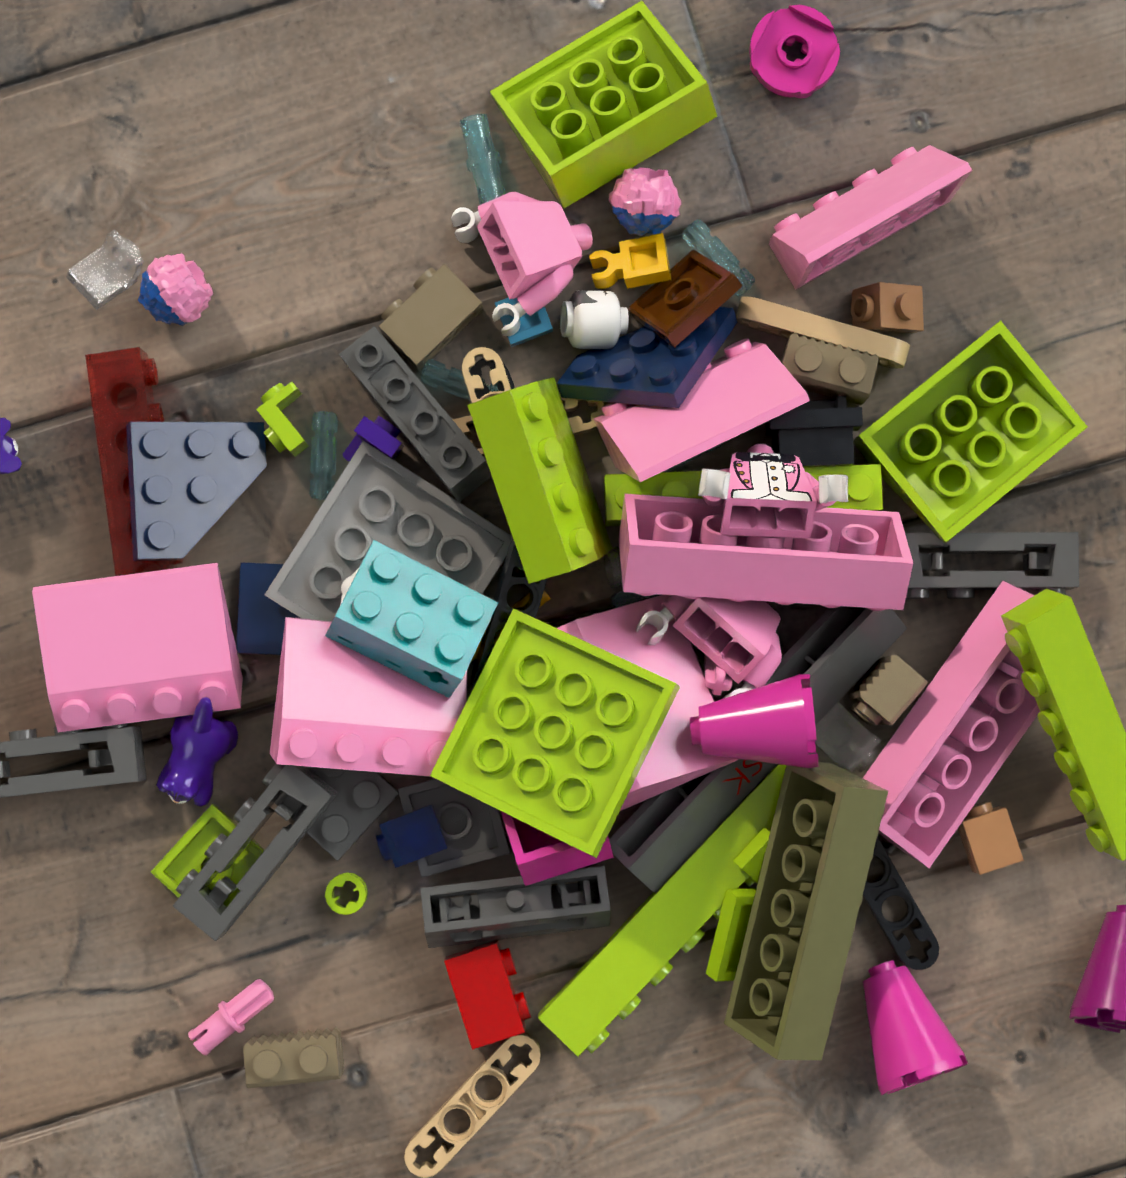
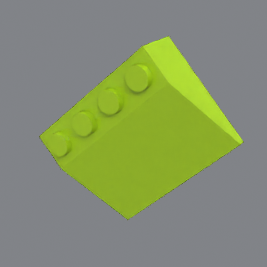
[490,1,718,209]
[853,320,1088,543]
[468,377,613,584]

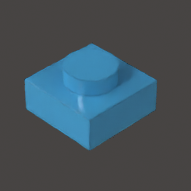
[495,297,553,347]

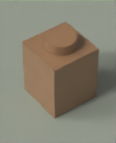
[958,801,1024,875]

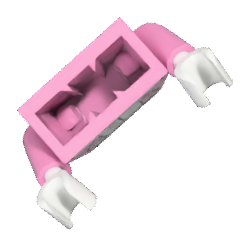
[451,192,593,336]
[698,444,848,539]
[636,595,782,699]

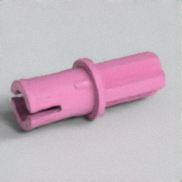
[188,979,274,1056]

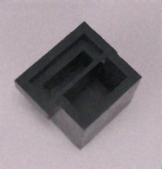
[766,396,863,467]

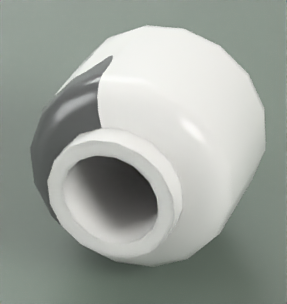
[560,290,629,349]

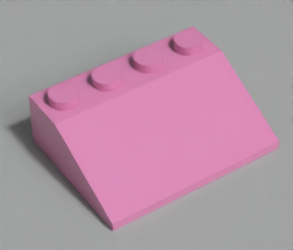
[769,145,972,290]
[594,338,810,482]
[32,563,243,733]
[557,595,738,811]
[270,617,467,777]

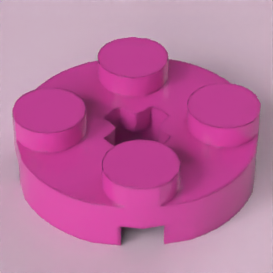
[749,5,840,99]

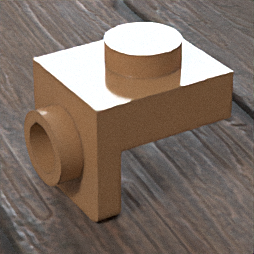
[851,282,924,334]

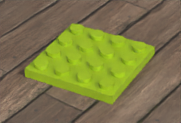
[430,608,680,858]

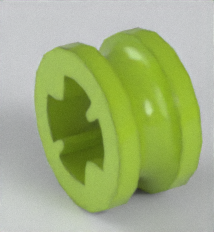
[325,872,368,915]

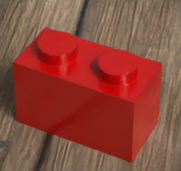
[444,940,531,1050]

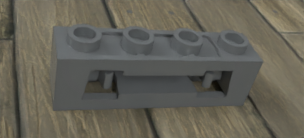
[339,326,492,503]
[905,532,1079,599]
[0,723,147,798]
[173,764,338,941]
[420,866,611,948]

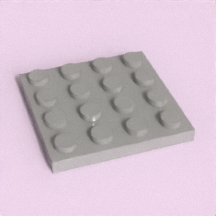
[264,441,513,621]

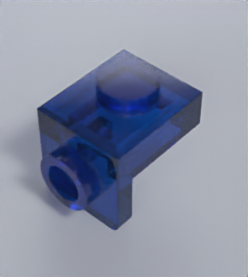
[376,805,448,868]

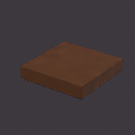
[628,250,742,347]

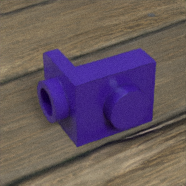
[343,416,404,462]

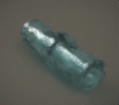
[459,114,506,205]

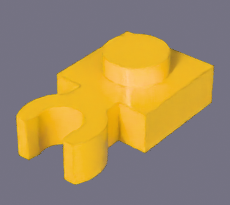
[589,233,671,289]

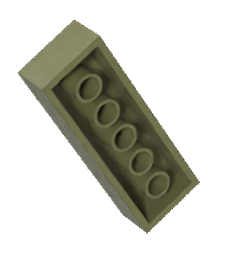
[724,762,888,1060]

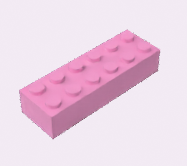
[618,494,913,611]
[863,581,1040,868]

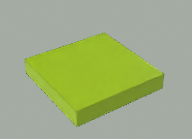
[151,804,265,907]

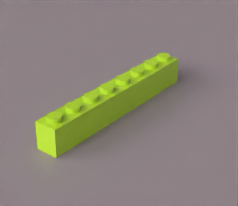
[538,764,786,1057]

